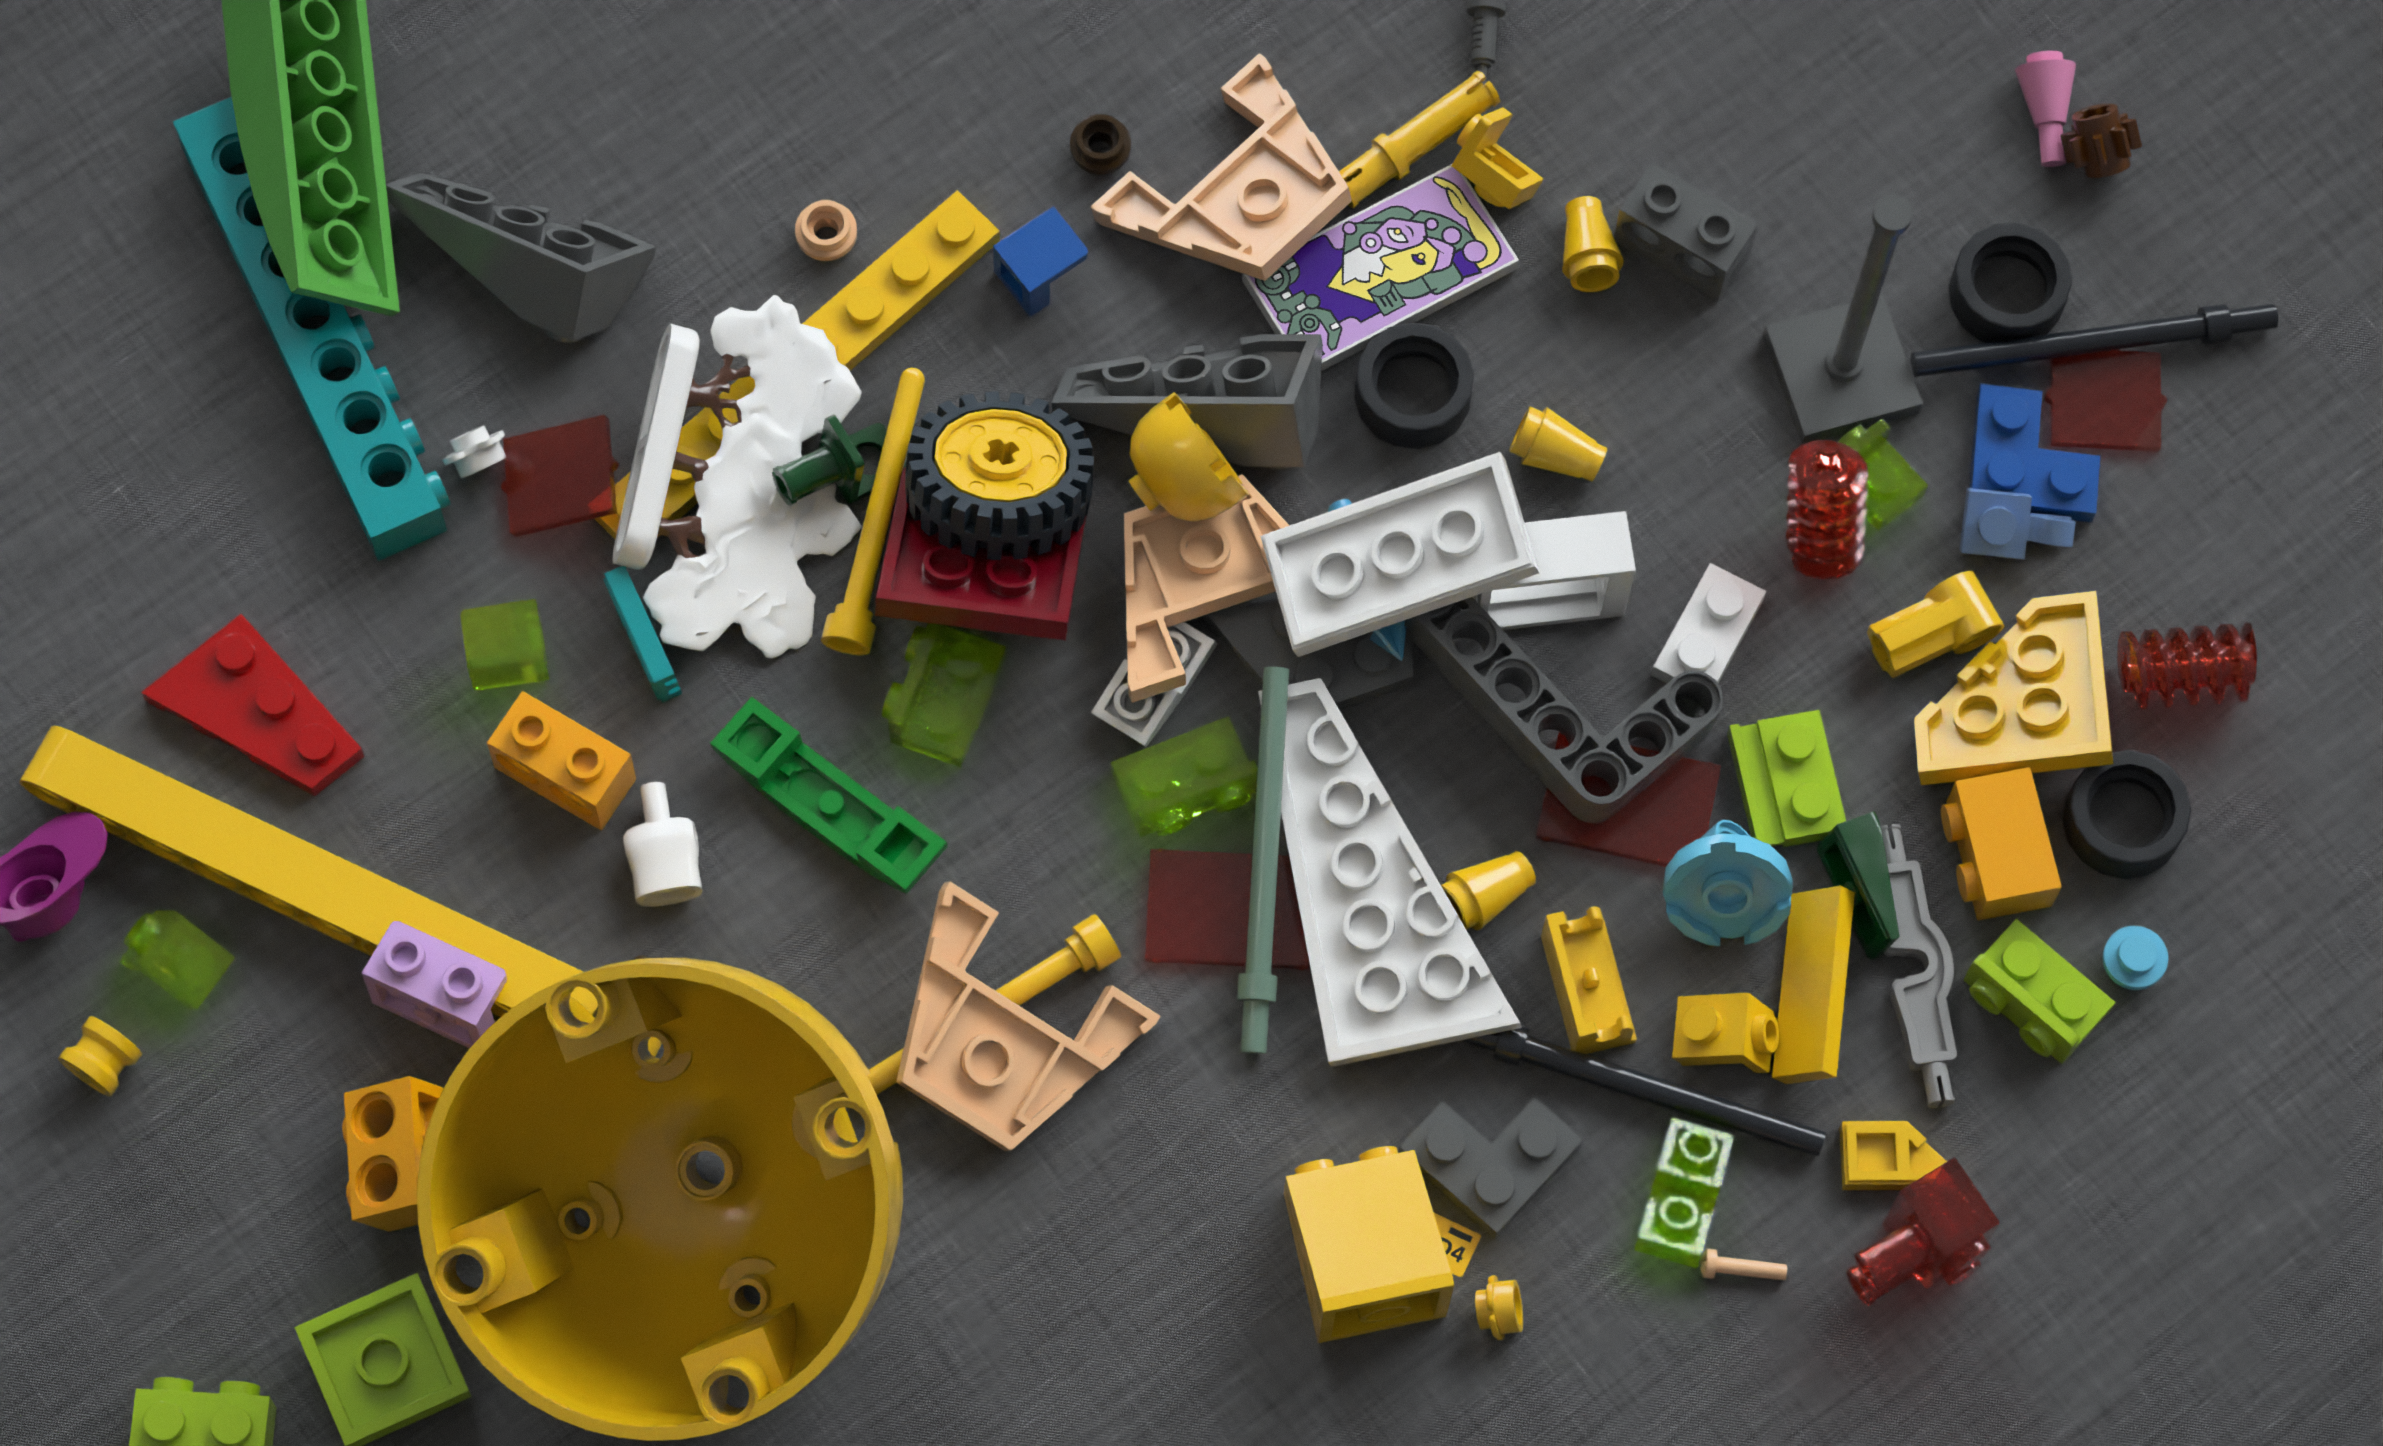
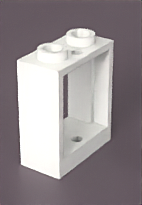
[1473,511,1636,630]

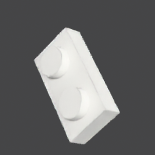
[1651,563,1766,683]

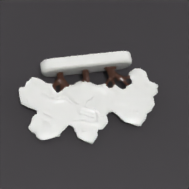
[612,295,862,659]

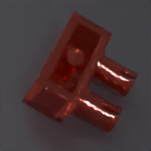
[1846,1157,2000,1306]

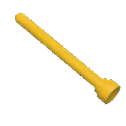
[821,368,925,656]
[867,914,1121,1095]

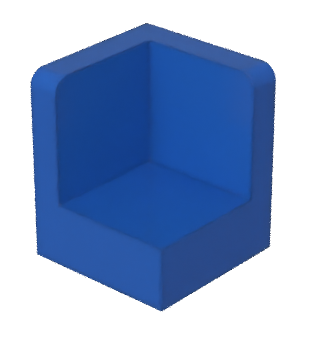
[993,206,1088,317]

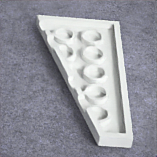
[1258,678,1522,1067]

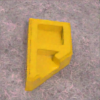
[1839,1121,1966,1190]

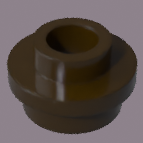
[1070,114,1131,175]

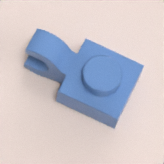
[1959,488,2076,559]

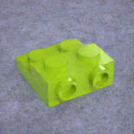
[129,1377,277,1446]

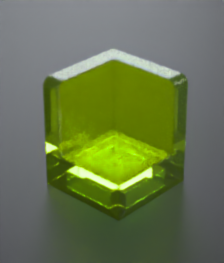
[460,599,550,690]

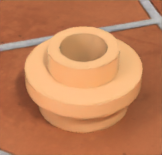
[795,200,857,261]

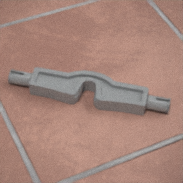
[1881,824,1957,1108]

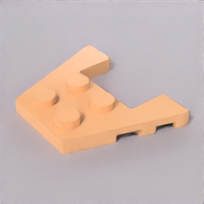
[1091,53,1352,281]
[1124,474,1290,703]
[896,881,1161,1151]

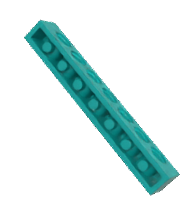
[172,96,451,561]

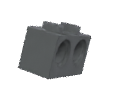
[1614,163,1758,302]

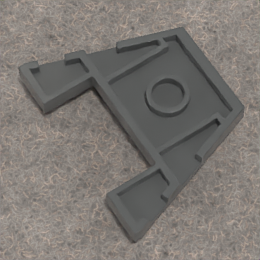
[1203,599,1414,710]

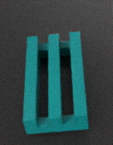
[603,566,682,703]

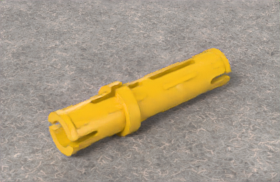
[1339,71,1500,208]

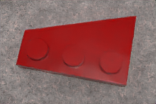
[141,614,365,796]

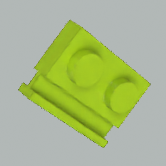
[1727,710,1846,847]

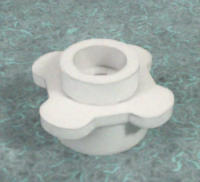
[443,425,506,478]

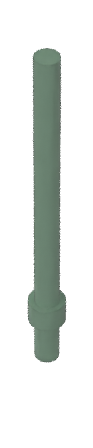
[1237,667,1289,1054]

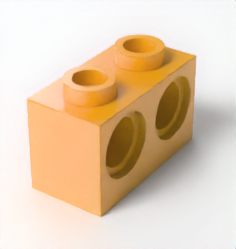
[487,691,636,831]
[342,1076,444,1232]

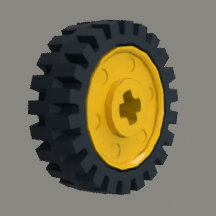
[905,391,1094,560]

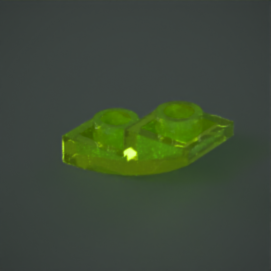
[1634,1117,1734,1269]

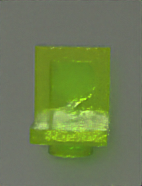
[120,910,235,1010]

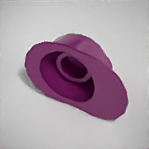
[0,812,108,942]

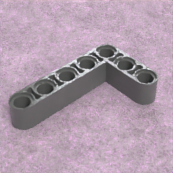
[1405,597,1723,823]

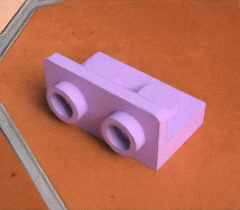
[362,921,507,1048]

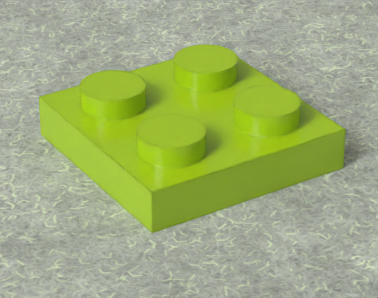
[294,1273,472,1446]

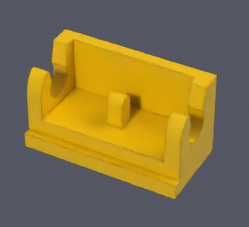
[1541,906,1637,1054]

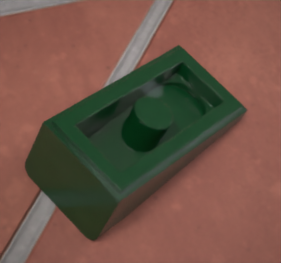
[1816,811,1900,960]

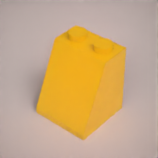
[1284,1146,1454,1343]

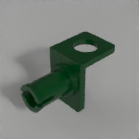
[772,414,906,506]

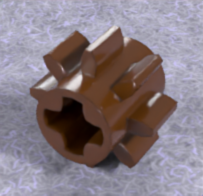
[2060,104,2142,178]

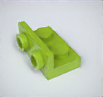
[1963,918,2116,1064]

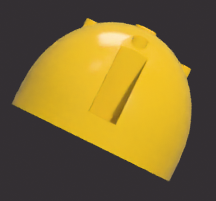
[417,958,903,1441]

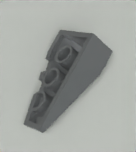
[386,173,656,343]
[1051,334,1323,470]

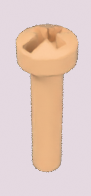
[1700,1248,1787,1281]

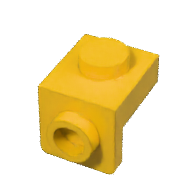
[1451,107,1544,209]
[1672,993,1779,1073]

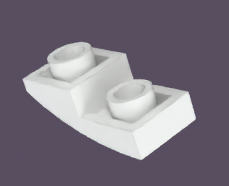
[1091,622,1218,747]

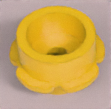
[1475,1275,1523,1341]

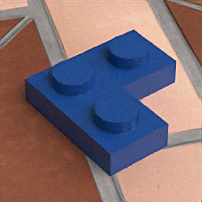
[1969,384,2100,523]

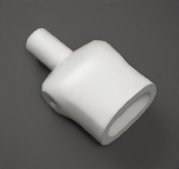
[623,782,703,907]

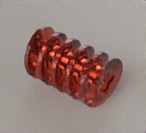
[1785,440,1869,580]
[2117,622,2257,710]

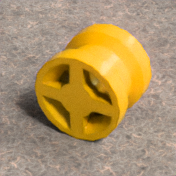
[57,1016,142,1097]

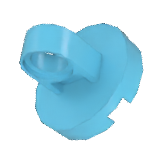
[1663,820,1793,946]

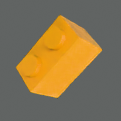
[1941,767,2062,921]

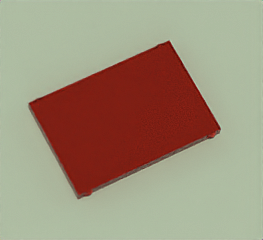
[1536,732,1721,867]
[1145,848,1311,971]

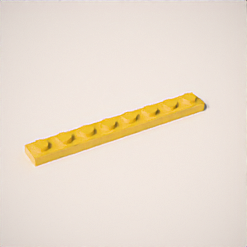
[590,190,1000,539]

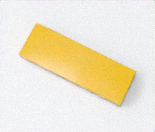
[1772,885,1855,1084]

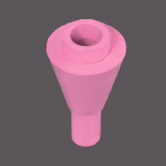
[2015,51,2076,167]

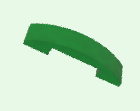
[710,696,948,894]

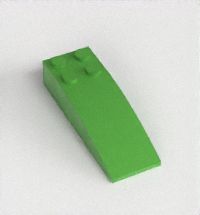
[221,0,400,316]

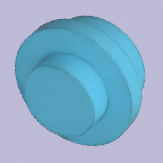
[2102,926,2168,990]

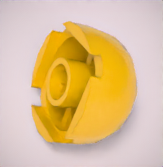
[1128,392,1249,522]

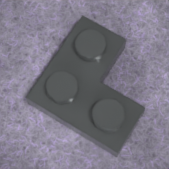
[1398,1097,1583,1239]

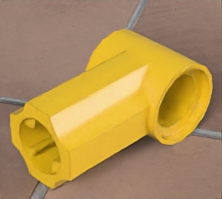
[1867,571,2004,678]

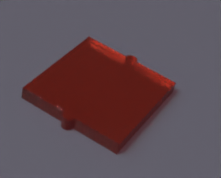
[2044,350,2167,452]
[501,414,619,537]

